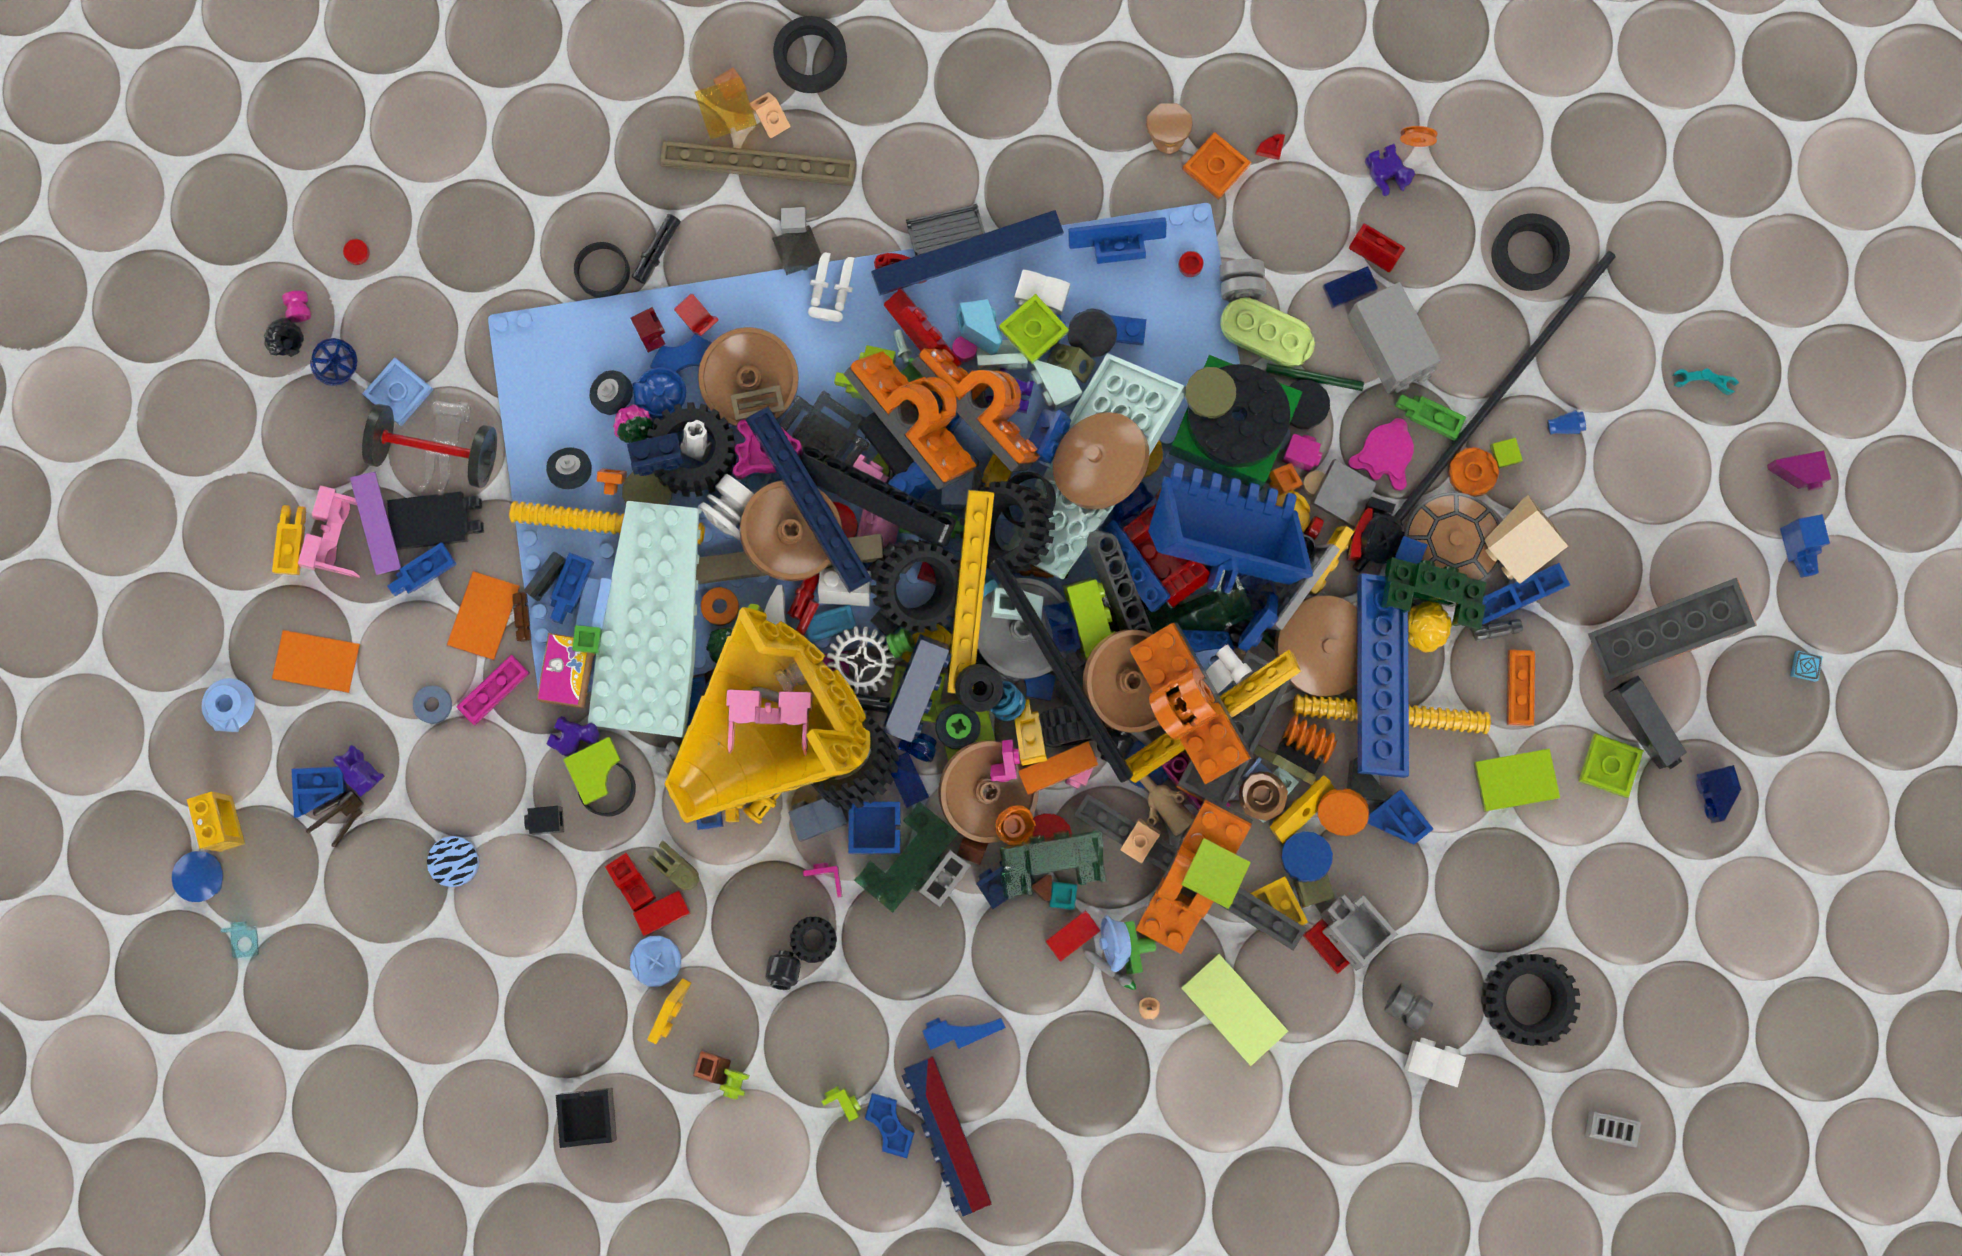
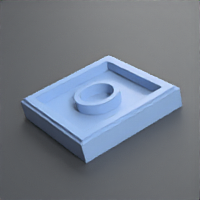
[362,357,434,426]

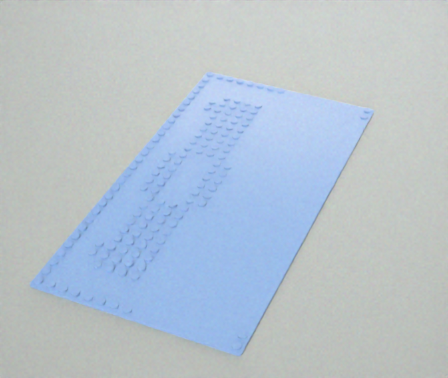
[488,203,1274,693]

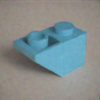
[956,299,1002,355]

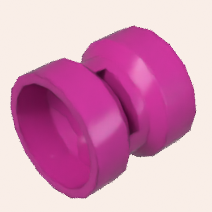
[282,291,311,322]

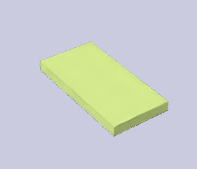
[1181,954,1289,1066]

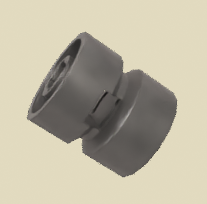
[1384,983,1433,1031]

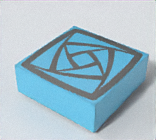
[1790,651,1823,682]

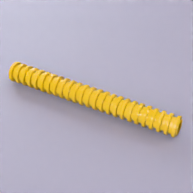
[509,501,705,545]
[1293,694,1491,734]

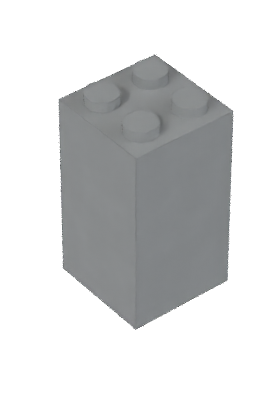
[1348,282,1441,394]

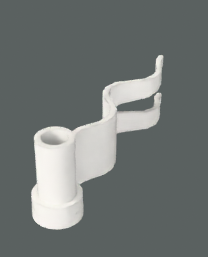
[1205,645,1253,694]

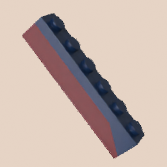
[902,1056,992,1217]

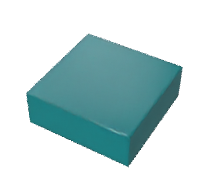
[1049,881,1078,910]

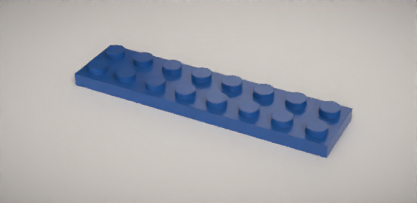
[1357,573,1409,778]

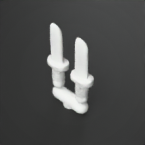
[808,252,855,322]

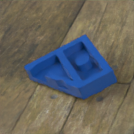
[1238,591,1279,653]
[291,766,346,818]
[1367,789,1434,845]

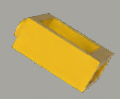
[186,791,245,852]

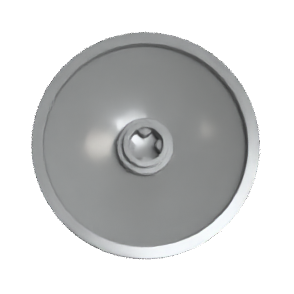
[977,578,1074,679]

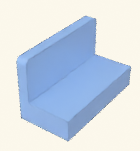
[576,578,612,630]

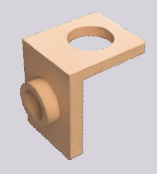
[748,92,791,138]
[1120,818,1161,863]

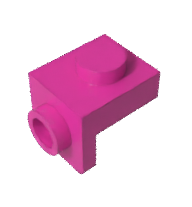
[990,739,1020,782]

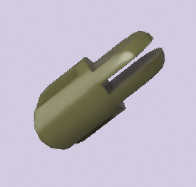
[647,840,699,890]

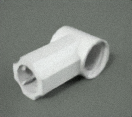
[680,420,712,462]

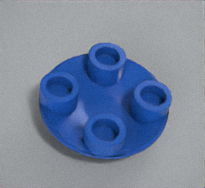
[172,851,223,902]

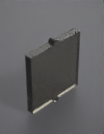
[772,225,822,275]

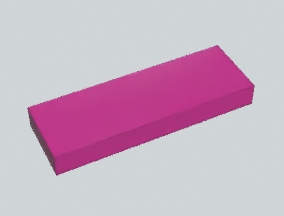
[456,654,530,725]

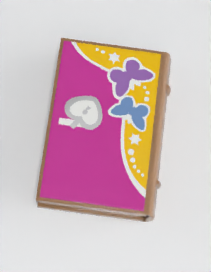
[536,633,595,709]

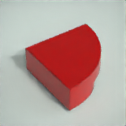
[1255,134,1285,160]

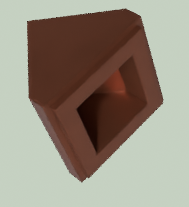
[957,836,989,865]
[1029,875,1052,901]

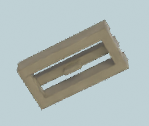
[731,385,785,421]

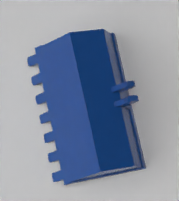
[1148,462,1313,593]

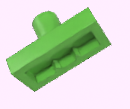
[1124,921,1156,974]

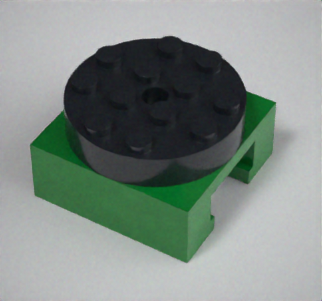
[1169,355,1302,491]

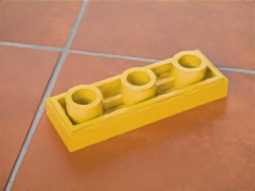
[1269,775,1335,844]

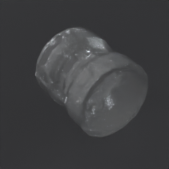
[774,660,807,692]

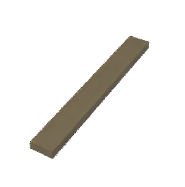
[660,140,856,186]
[696,534,884,584]

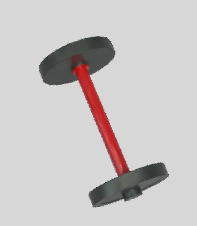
[362,404,497,488]

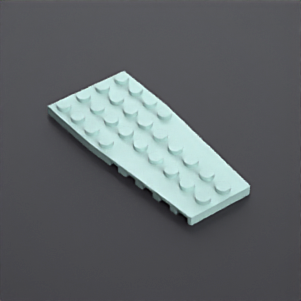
[1003,353,1186,579]
[588,501,701,737]

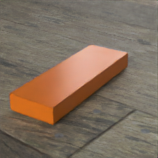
[1507,650,1535,726]
[1018,741,1099,795]

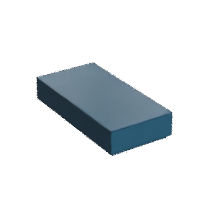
[806,605,857,643]

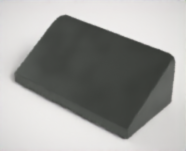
[524,552,566,601]

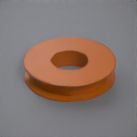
[1400,126,1438,147]
[701,587,739,625]

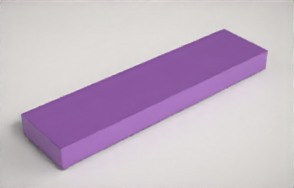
[350,471,402,575]

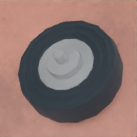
[589,370,633,415]
[546,447,592,489]

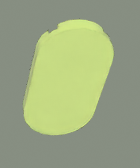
[1220,297,1315,367]

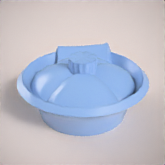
[202,678,255,732]
[1099,915,1131,972]

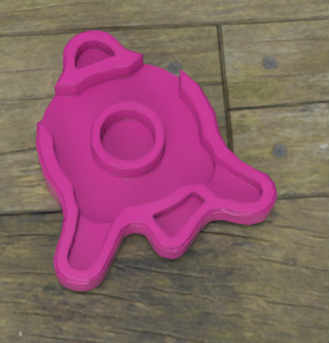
[1348,418,1414,491]
[732,419,802,479]

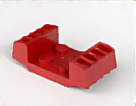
[1123,503,1210,607]

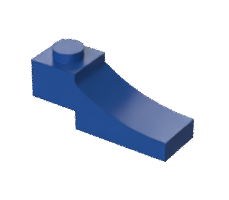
[922,1018,1006,1050]

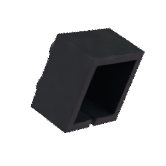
[556,1088,617,1148]

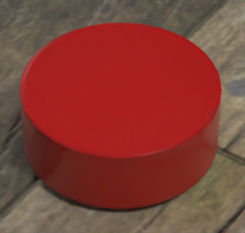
[343,239,370,265]
[1178,251,1204,277]
[1304,516,1324,540]

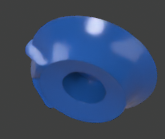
[633,367,686,418]

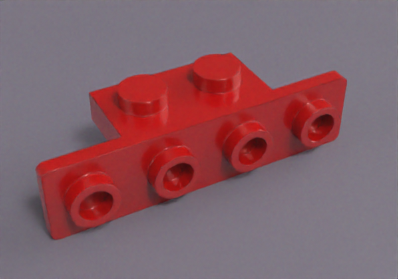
[884,289,962,367]

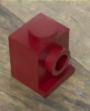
[630,307,666,353]

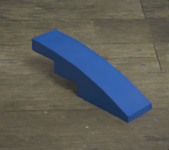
[1482,563,1571,625]

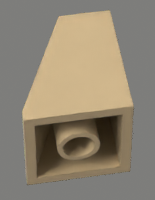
[1485,495,1568,584]

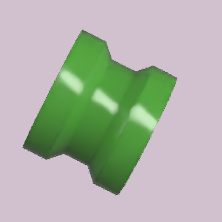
[886,628,915,658]

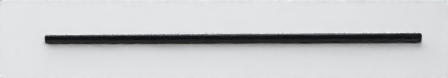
[1352,251,1616,573]

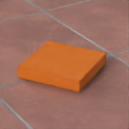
[1182,132,1251,200]

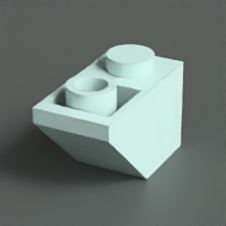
[1030,360,1082,411]
[990,588,1043,620]

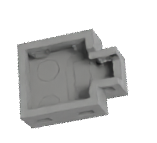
[1320,895,1398,971]

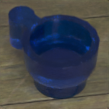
[897,733,937,763]

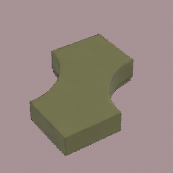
[1253,744,1316,785]

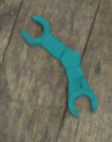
[1672,368,1739,395]

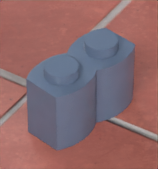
[788,795,847,842]

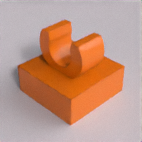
[1269,463,1303,496]
[597,468,627,495]

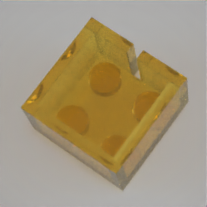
[695,77,757,140]

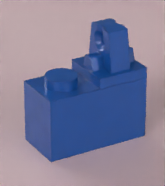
[1780,514,1830,578]

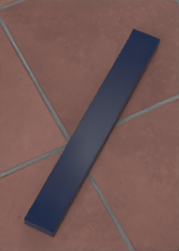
[871,210,1064,296]
[746,406,872,593]

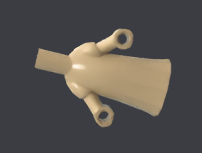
[1139,775,1195,837]

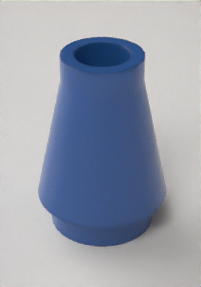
[1548,410,1586,435]

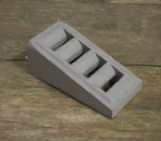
[1585,1110,1641,1148]

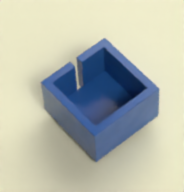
[848,802,901,854]

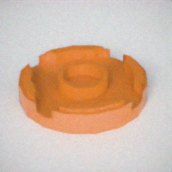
[1448,447,1499,497]
[1318,788,1369,836]

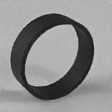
[574,242,630,298]
[1002,471,1056,528]
[578,763,636,817]

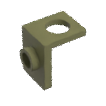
[1046,343,1096,383]
[1294,874,1335,908]

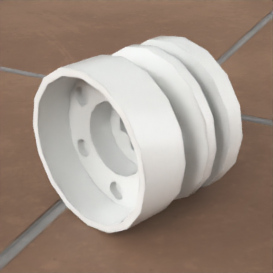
[698,474,754,540]

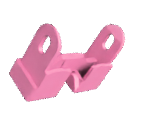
[298,485,360,578]
[726,690,813,756]

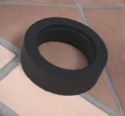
[773,16,847,93]
[1491,213,1570,291]

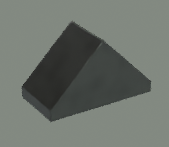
[1347,757,1389,802]

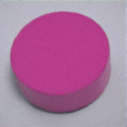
[952,336,977,362]

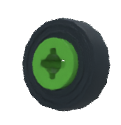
[935,704,981,750]

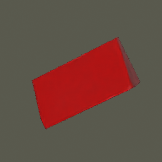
[1349,223,1405,273]
[1045,910,1101,962]

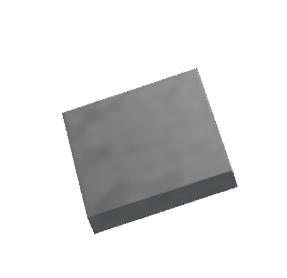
[1311,459,1377,527]

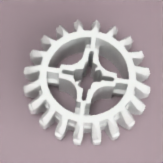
[827,626,895,694]

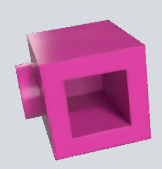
[1282,433,1323,472]

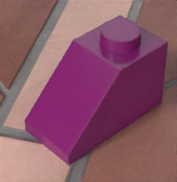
[1767,450,1831,491]

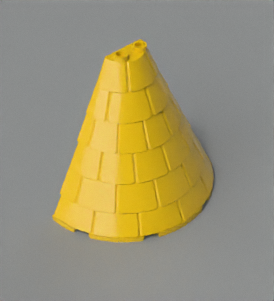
[665,607,870,823]

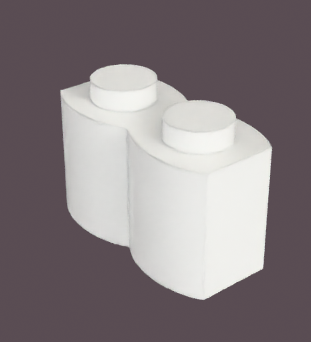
[1014,270,1070,316]
[1404,1037,1466,1087]

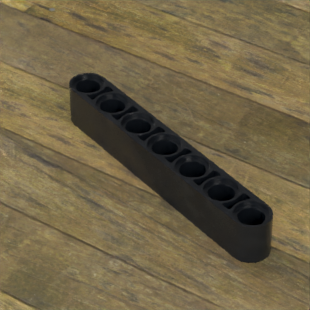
[799,446,956,546]

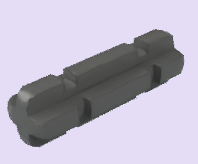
[1473,619,1523,641]

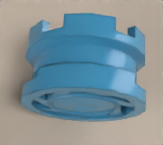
[990,681,1026,721]

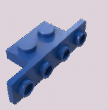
[1068,217,1167,264]
[1101,520,1171,612]

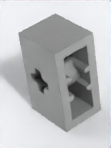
[919,850,971,908]

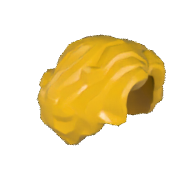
[1408,601,1452,653]

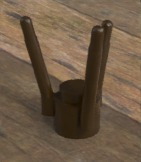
[306,790,364,847]

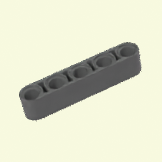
[1087,530,1153,634]

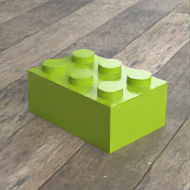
[1062,577,1115,661]

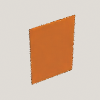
[447,571,520,660]
[272,630,360,693]

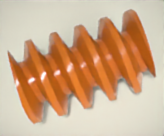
[1280,715,1338,764]

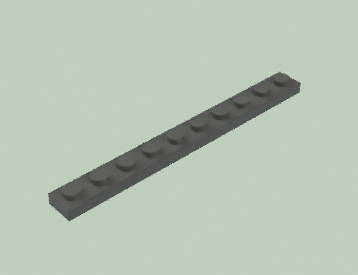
[1074,794,1307,951]

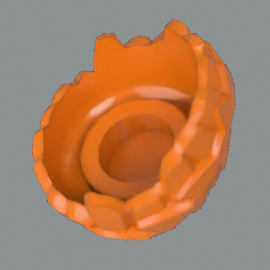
[995,805,1036,846]

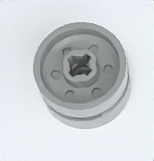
[1219,259,1266,301]

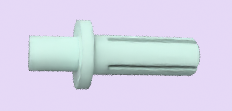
[894,329,912,365]

